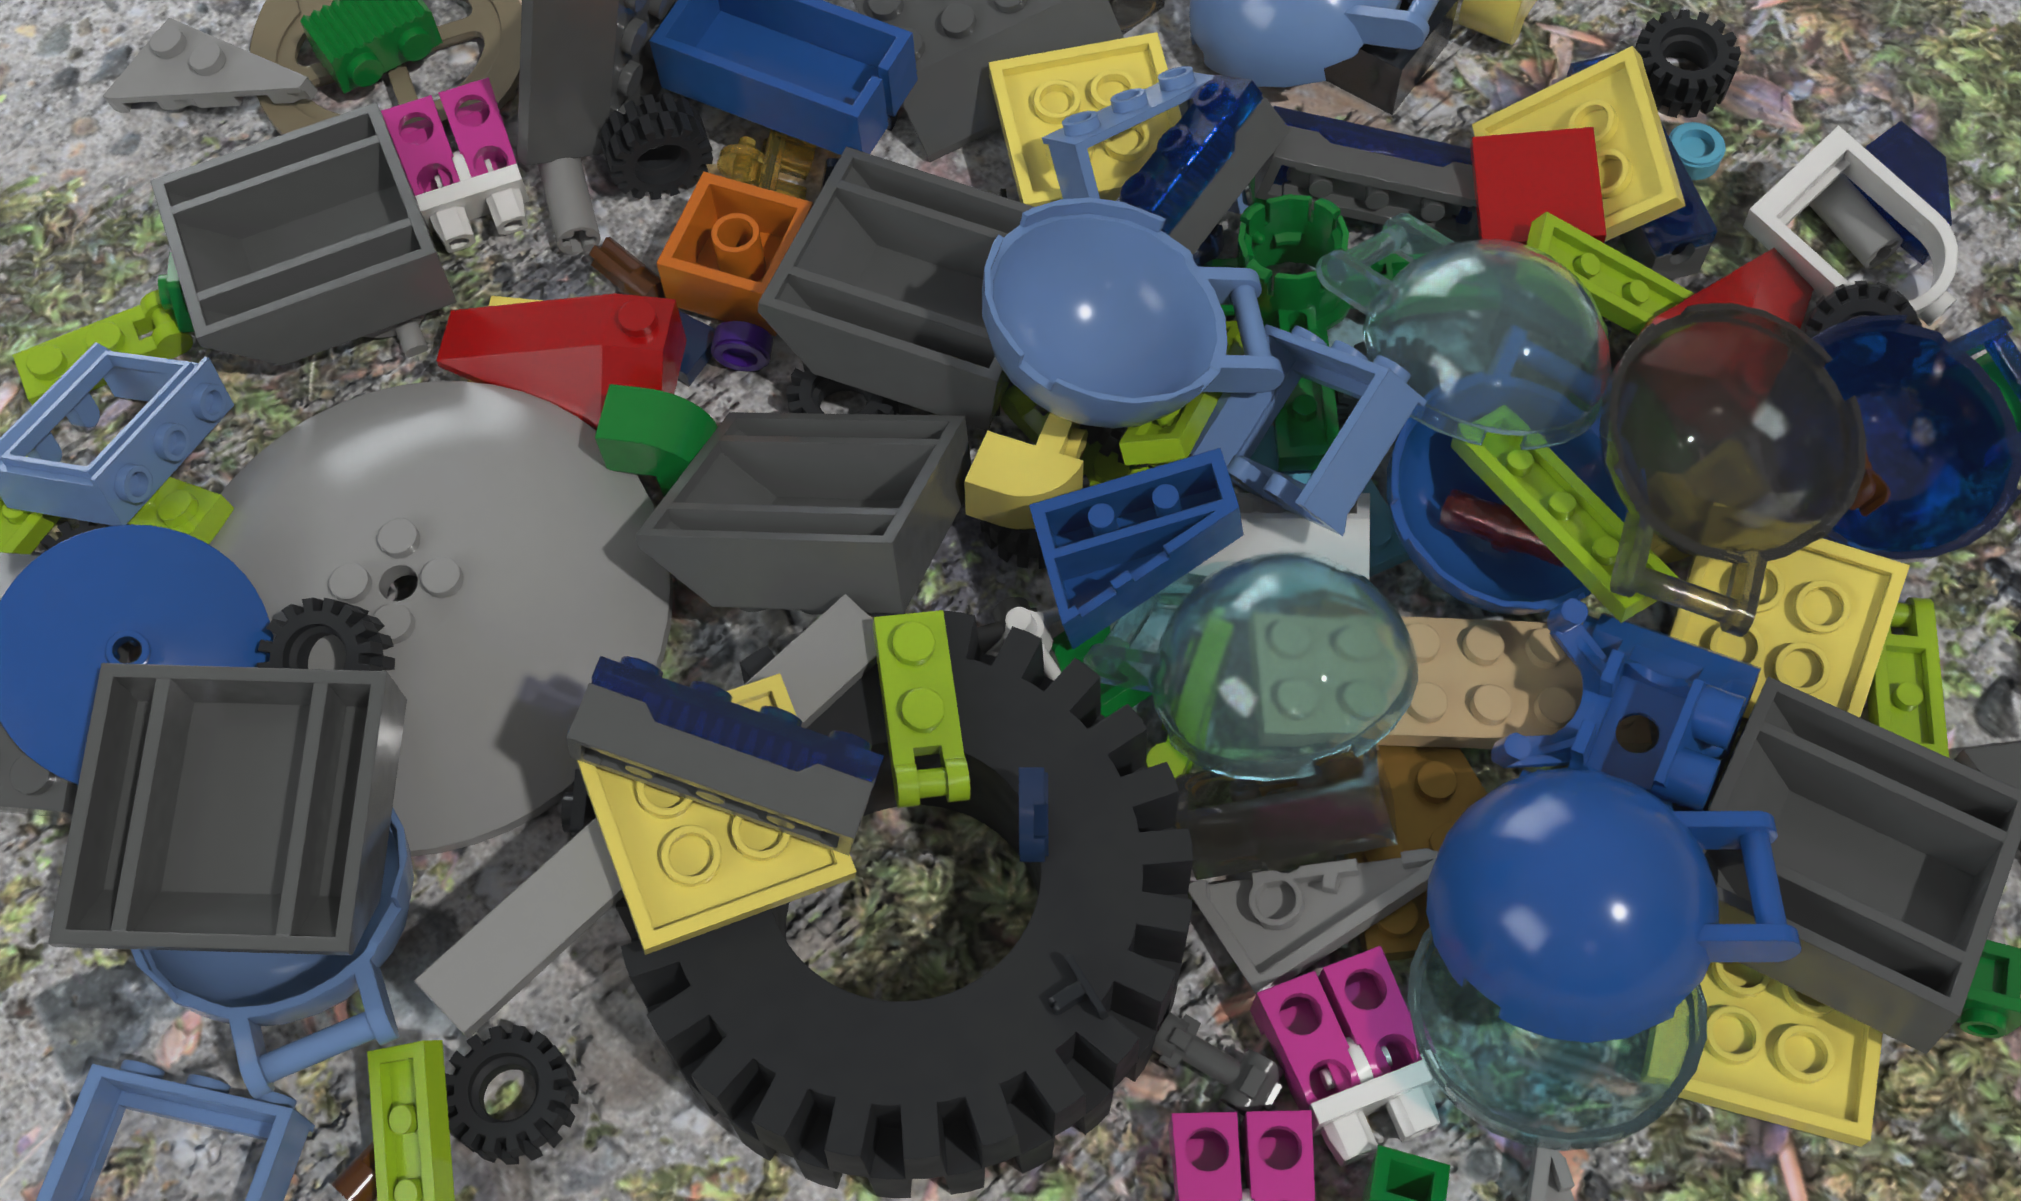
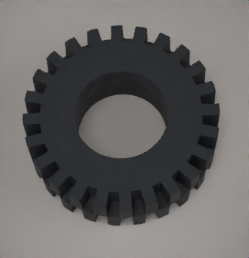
[615,611,1193,1198]

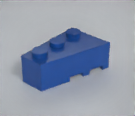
[1029,448,1244,649]

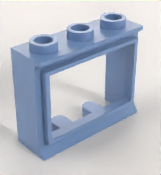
[1042,66,1249,214]
[1189,324,1427,536]
[0,343,234,526]
[36,1060,315,1201]

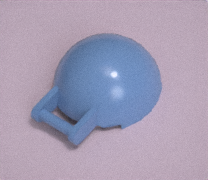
[1189,0,1439,88]
[982,197,1284,428]
[131,808,414,1099]

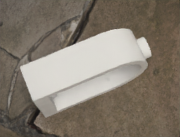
[1743,125,1958,330]

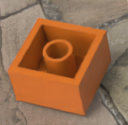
[656,171,813,336]

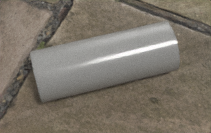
[538,158,601,255]
[1809,173,1903,269]

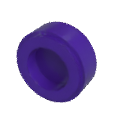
[711,321,773,371]

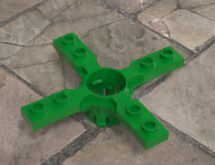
[1202,126,1507,472]

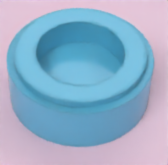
[1667,122,1726,180]

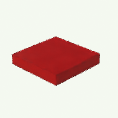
[1470,127,1607,254]

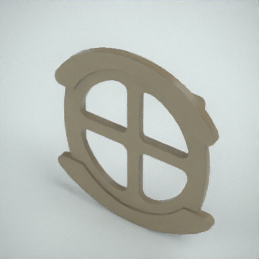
[250,0,522,135]

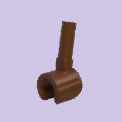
[1839,426,1891,517]

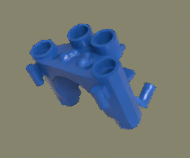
[1491,598,1761,811]

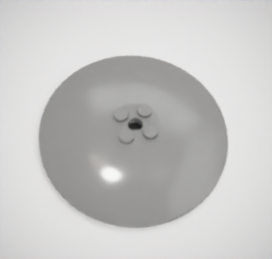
[209,381,673,857]

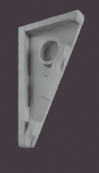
[103,18,318,113]
[1188,848,1438,994]

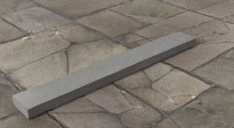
[414,594,877,1039]

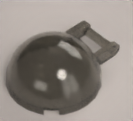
[1599,303,1867,637]

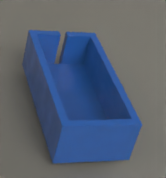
[649,0,918,155]

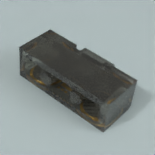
[1174,738,1398,880]

